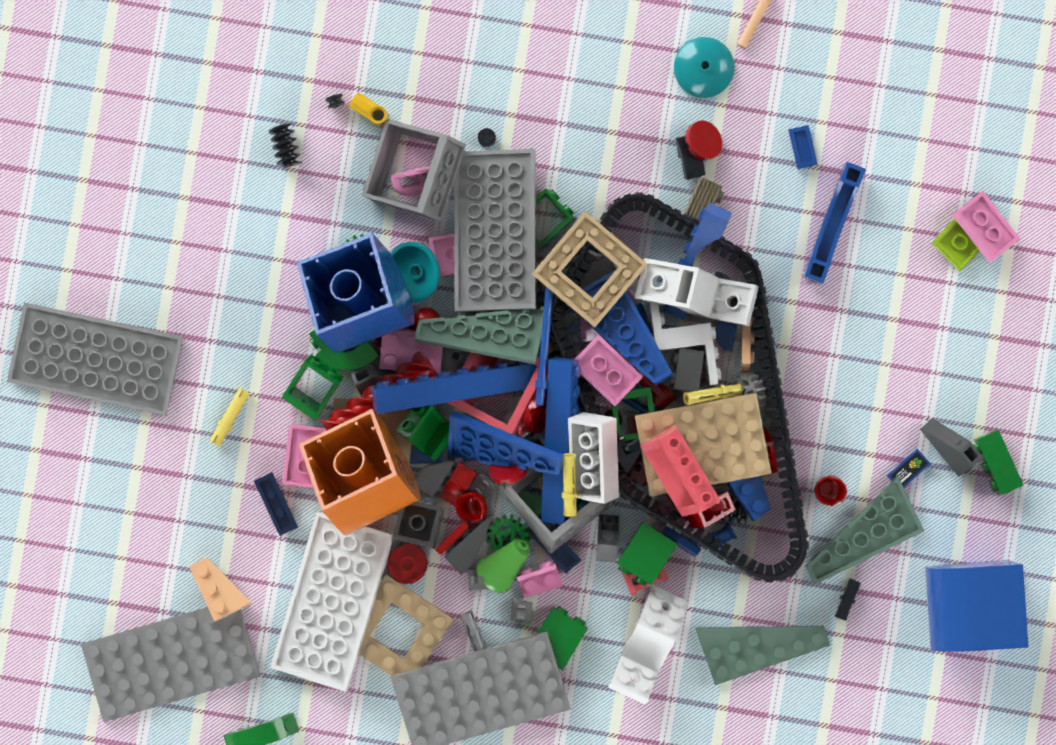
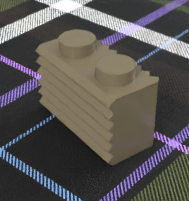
[684,177,724,222]

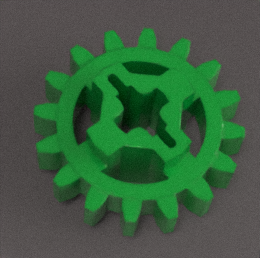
[486,514,531,550]

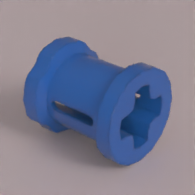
[712,523,737,548]

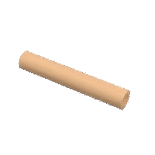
[737,0,771,49]

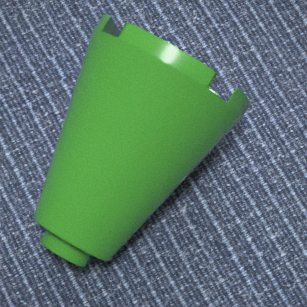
[476,539,530,593]

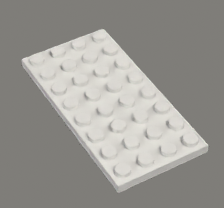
[270,512,393,692]

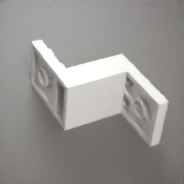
[635,258,759,326]
[648,301,721,386]
[608,585,689,705]

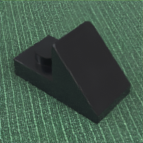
[617,431,641,474]

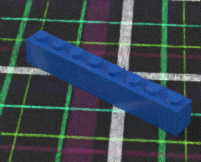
[541,357,581,524]
[371,361,536,414]

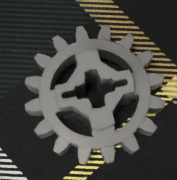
[734,371,767,412]

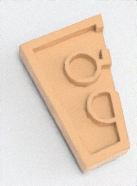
[740,317,755,373]
[189,558,252,622]

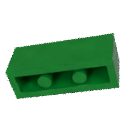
[973,430,1024,495]

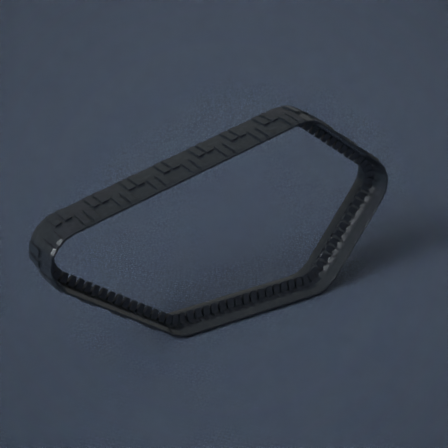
[550,192,809,582]

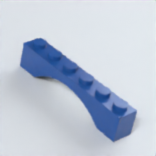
[802,162,866,284]
[662,203,732,321]

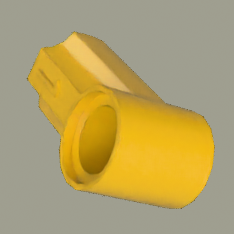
[349,92,389,126]

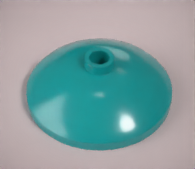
[674,37,735,98]
[391,242,440,303]

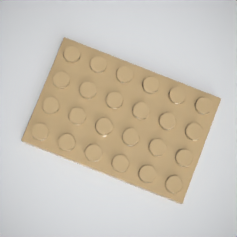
[635,393,771,496]

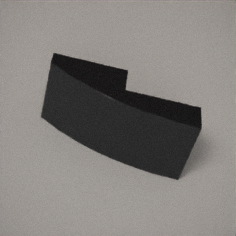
[675,136,706,180]

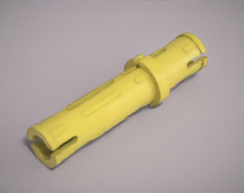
[683,383,743,405]
[209,387,250,447]
[562,453,578,517]

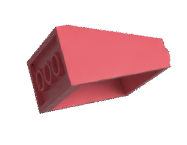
[447,352,549,437]
[640,424,720,516]

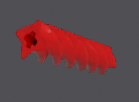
[321,351,437,430]

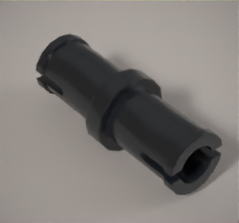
[834,578,861,621]

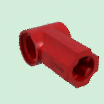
[639,375,677,411]

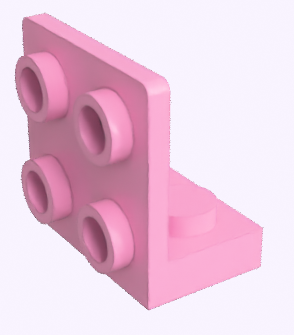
[517,561,563,599]

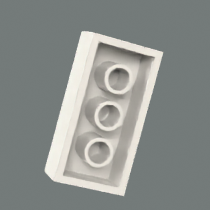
[568,412,619,504]

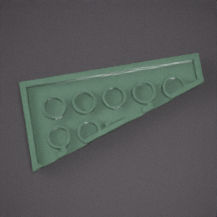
[414,306,544,365]
[805,476,924,585]
[695,626,830,685]

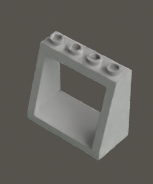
[362,119,466,222]
[504,468,614,554]

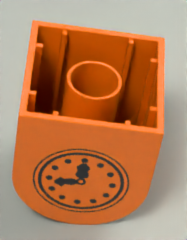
[299,408,420,536]

